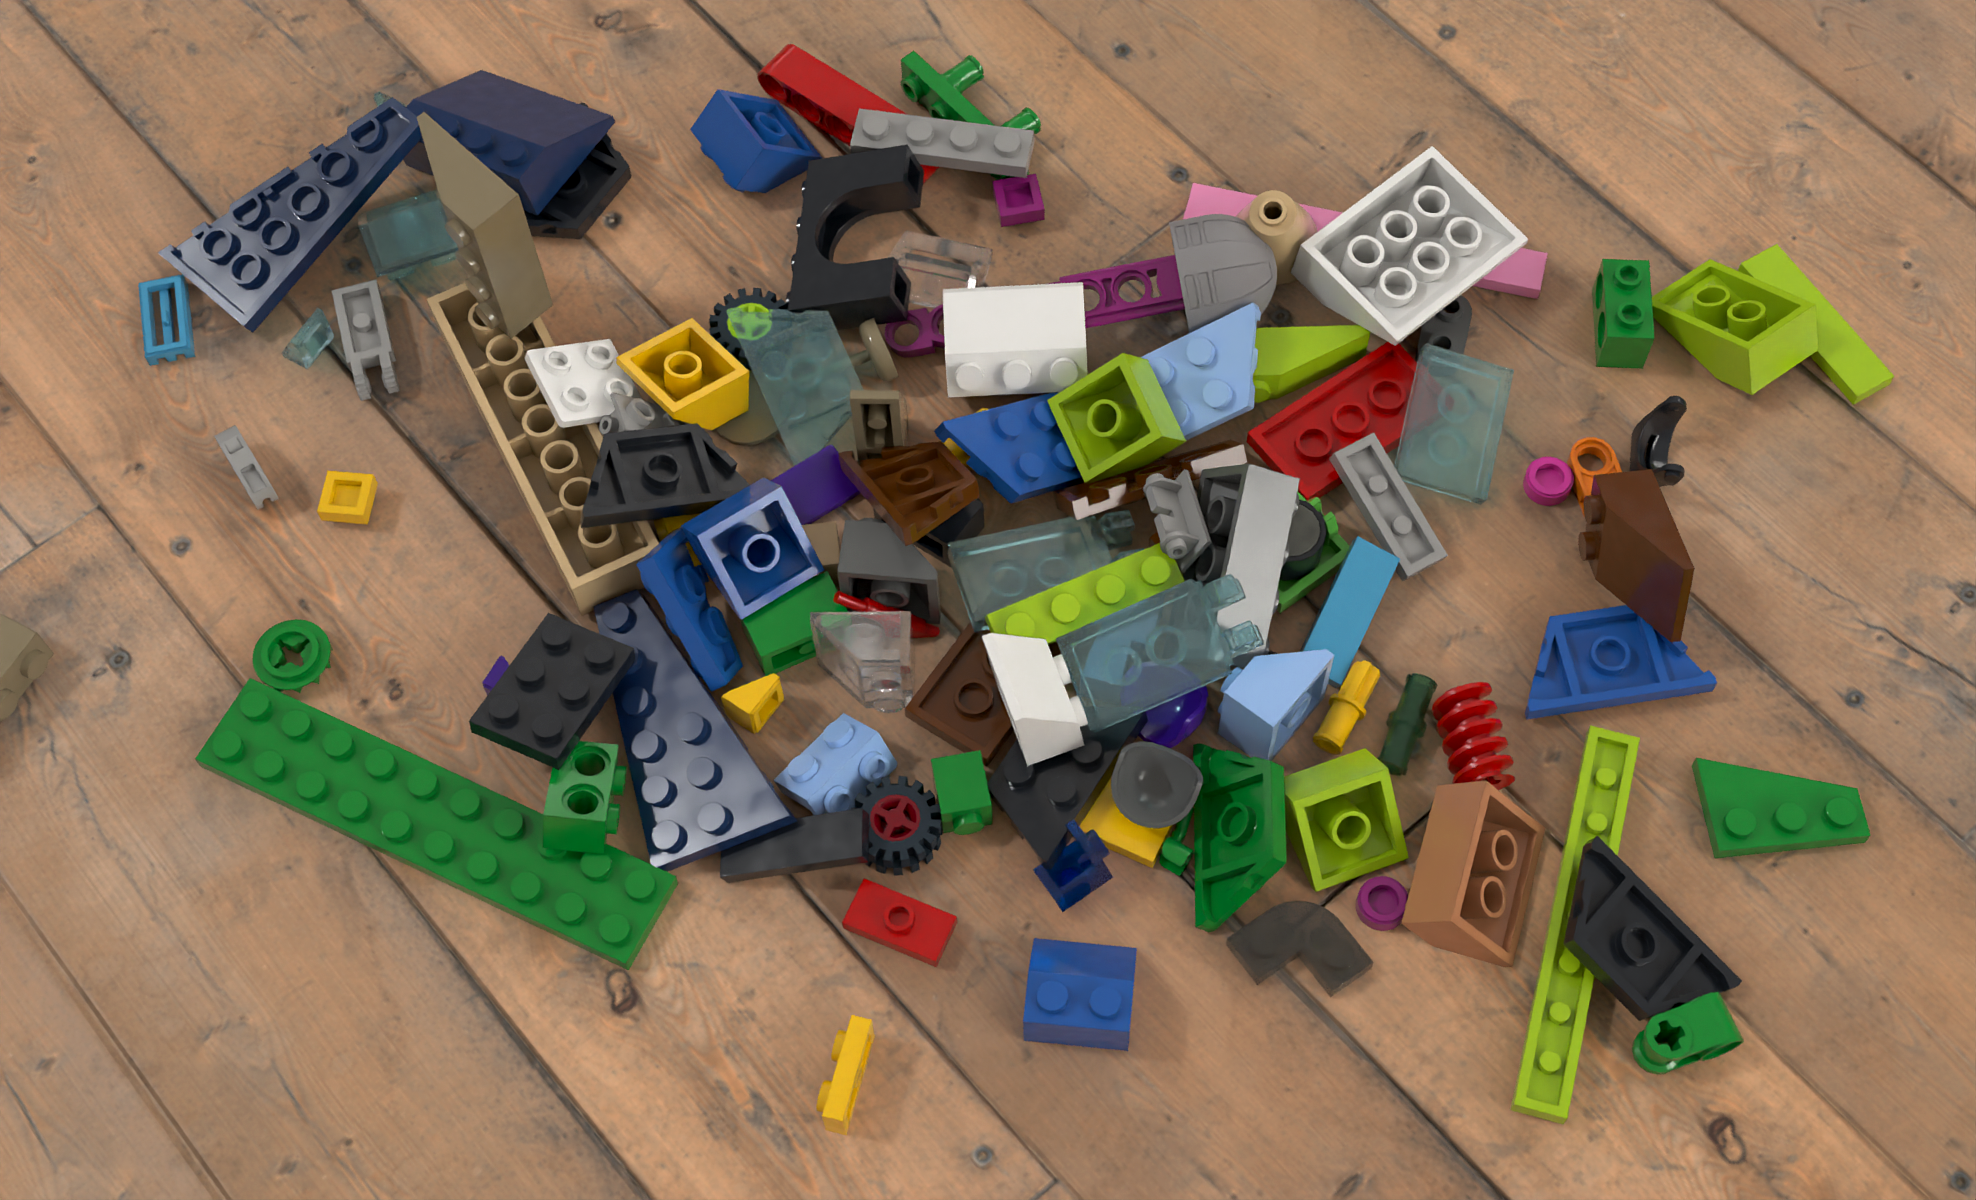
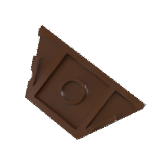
[838,441,980,546]

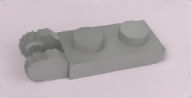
[332,279,400,401]

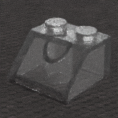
[810,611,915,713]

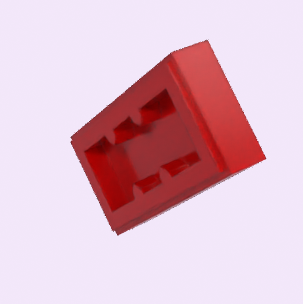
[842,878,957,967]

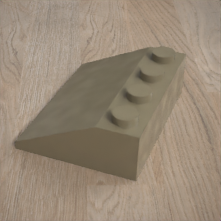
[417,112,553,339]

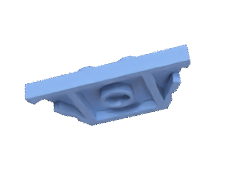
[1140,303,1261,440]

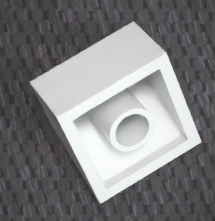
[982,633,1088,766]

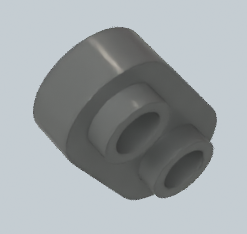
[1415,295,1472,378]

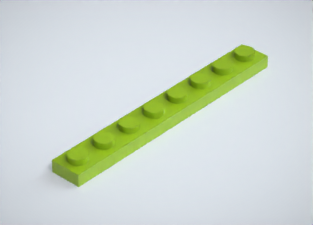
[1510,725,1640,1124]

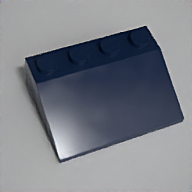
[403,70,615,215]

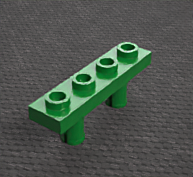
[900,51,1041,180]

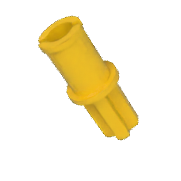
[1312,660,1380,755]

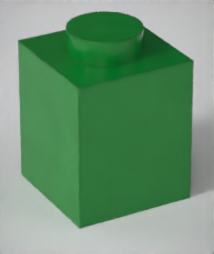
[931,750,993,835]

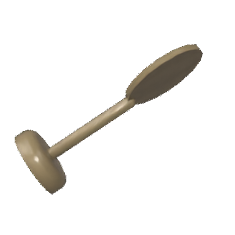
[715,318,899,446]

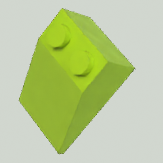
[1652,259,1818,395]

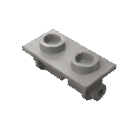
[599,392,688,434]
[1143,469,1211,573]

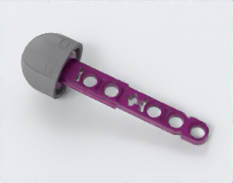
[885,214,1277,358]

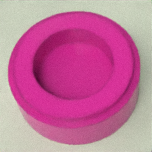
[1523,457,1574,506]

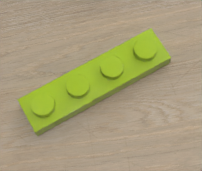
[985,543,1186,645]

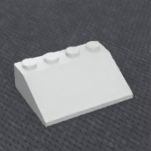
[1291,146,1528,346]

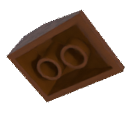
[1578,469,1695,642]

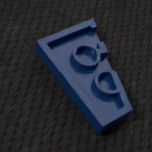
[636,527,743,692]

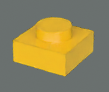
[317,470,378,525]

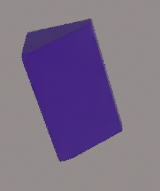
[770,444,861,525]

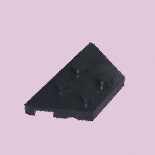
[524,102,632,239]
[580,423,750,528]
[987,707,1148,871]
[1563,836,1742,1021]

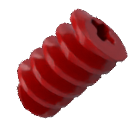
[1431,682,1515,790]

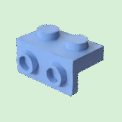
[774,713,897,815]

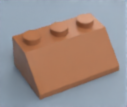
[1401,781,1546,967]

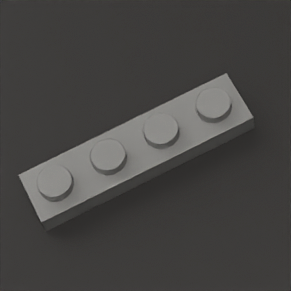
[850,109,1035,178]

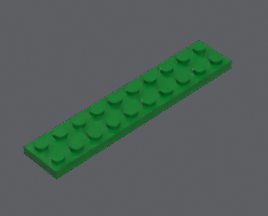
[195,678,678,971]

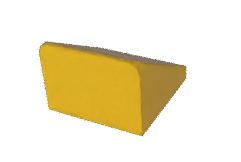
[721,673,784,734]

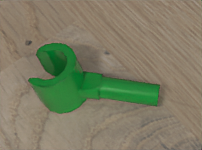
[1159,808,1194,876]

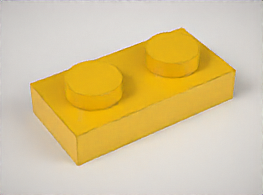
[816,1015,875,1135]

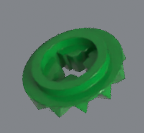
[252,619,333,693]

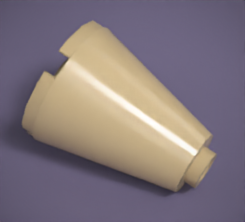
[1236,190,1317,285]

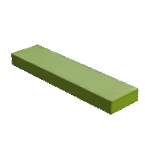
[1738,244,1894,405]

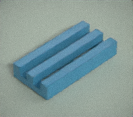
[138,274,195,366]

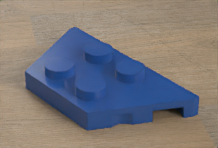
[934,392,1084,504]
[1525,605,1717,720]

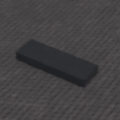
[720,808,869,883]

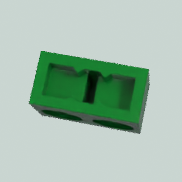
[1592,259,1655,369]
[543,741,627,854]

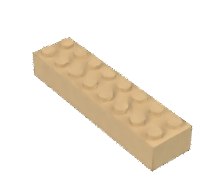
[426,283,659,616]

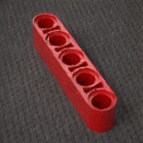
[757,44,939,184]

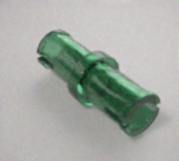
[1377,673,1437,776]

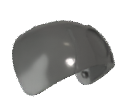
[1111,741,1203,828]

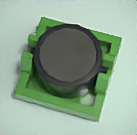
[1276,491,1350,613]

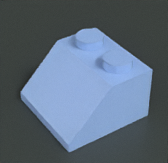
[1218,649,1334,761]

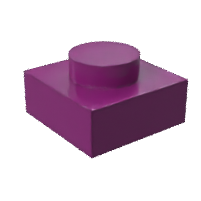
[992,173,1045,227]

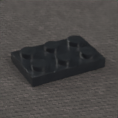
[469,613,635,770]

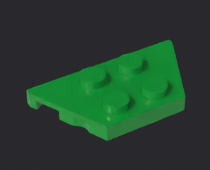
[1193,743,1287,932]

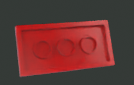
[1246,342,1454,501]

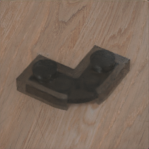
[1226,901,1374,997]

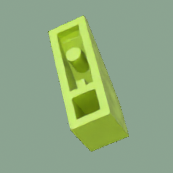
[1252,325,1371,403]

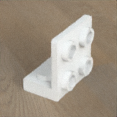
[525,339,642,428]

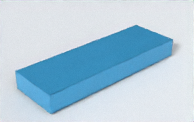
[1300,536,1400,688]

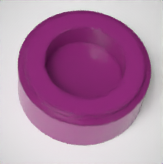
[1356,876,1408,931]

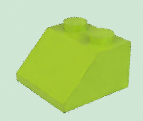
[1047,353,1186,484]
[1284,748,1409,892]

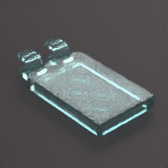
[948,510,1144,632]
[1056,574,1265,732]

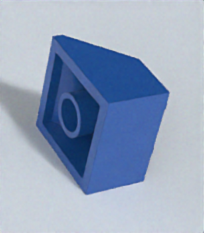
[690,89,823,193]
[681,477,824,620]
[1023,938,1137,1051]

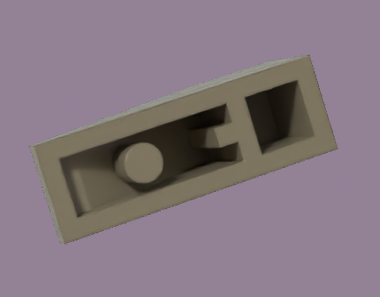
[850,390,908,460]

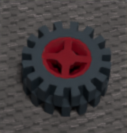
[851,776,942,875]

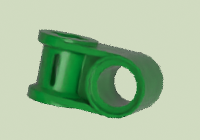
[1632,992,1744,1075]

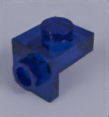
[1033,819,1113,912]

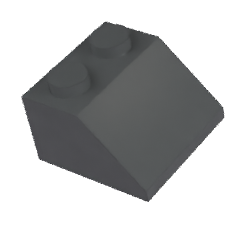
[837,518,941,625]

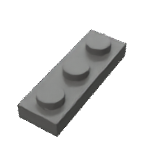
[1329,433,1448,582]

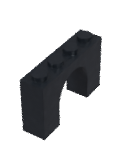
[786,144,924,335]

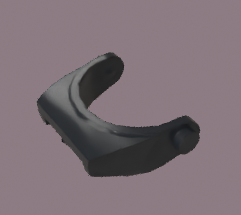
[1630,396,1687,487]

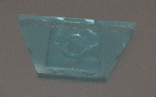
[726,308,863,466]

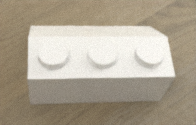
[943,282,1087,398]

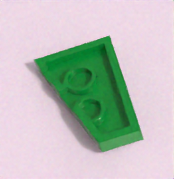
[1691,758,1871,859]

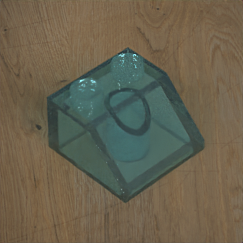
[358,189,458,280]

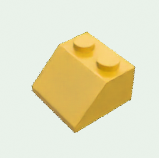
[616,318,749,431]

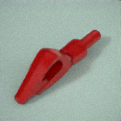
[833,591,940,640]

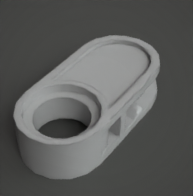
[214,425,279,510]

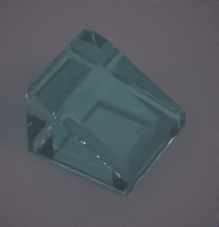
[282,308,334,369]

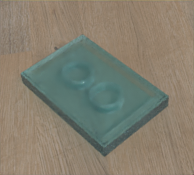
[1394,343,1514,505]

